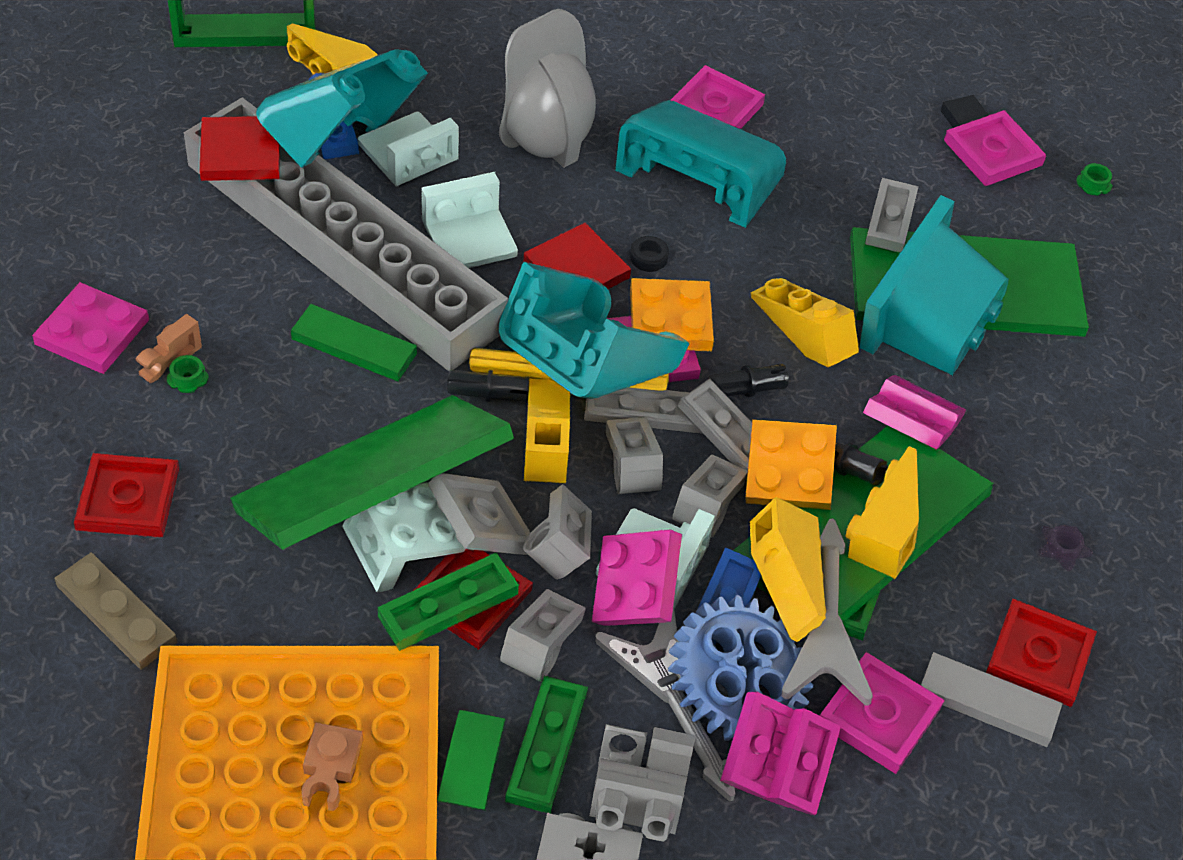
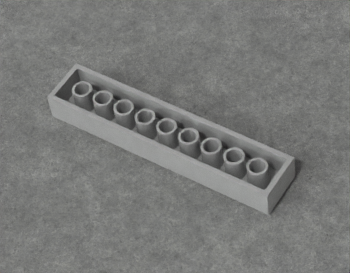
[184,97,508,372]

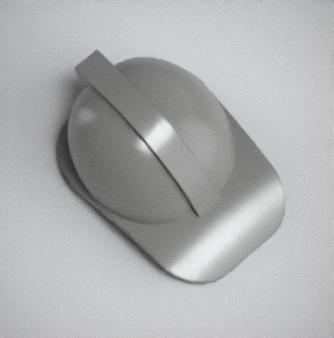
[499,9,596,168]

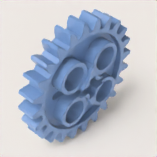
[668,595,814,741]

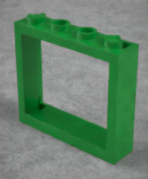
[168,0,316,47]

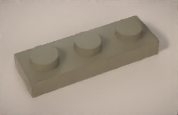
[54,552,178,670]

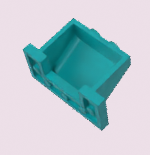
[859,195,1009,376]

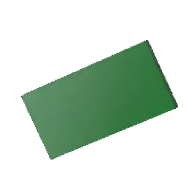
[850,227,1089,337]
[230,395,514,550]
[733,426,993,622]

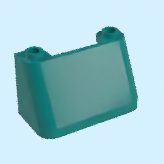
[256,49,428,168]
[615,100,786,228]
[499,262,689,399]

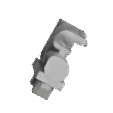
[589,724,696,842]

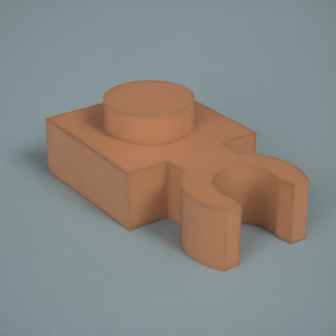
[136,314,202,383]
[302,723,363,811]

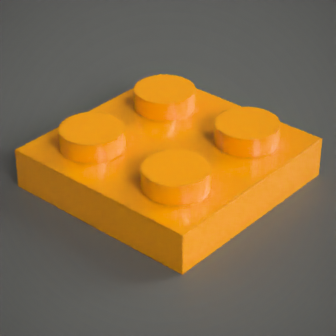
[630,278,714,351]
[745,420,837,510]

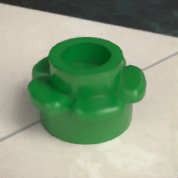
[1076,163,1112,196]
[167,355,208,393]

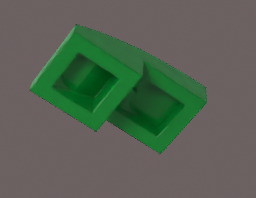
[437,710,506,811]

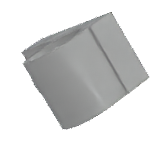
[865,178,919,253]
[606,417,663,494]
[672,454,748,538]
[523,484,592,579]
[500,589,586,682]

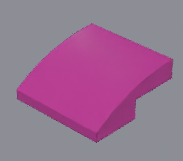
[863,375,966,450]
[720,691,841,815]

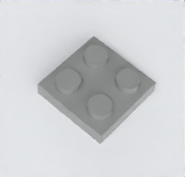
[428,473,530,555]

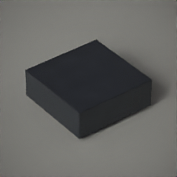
[941,95,989,128]

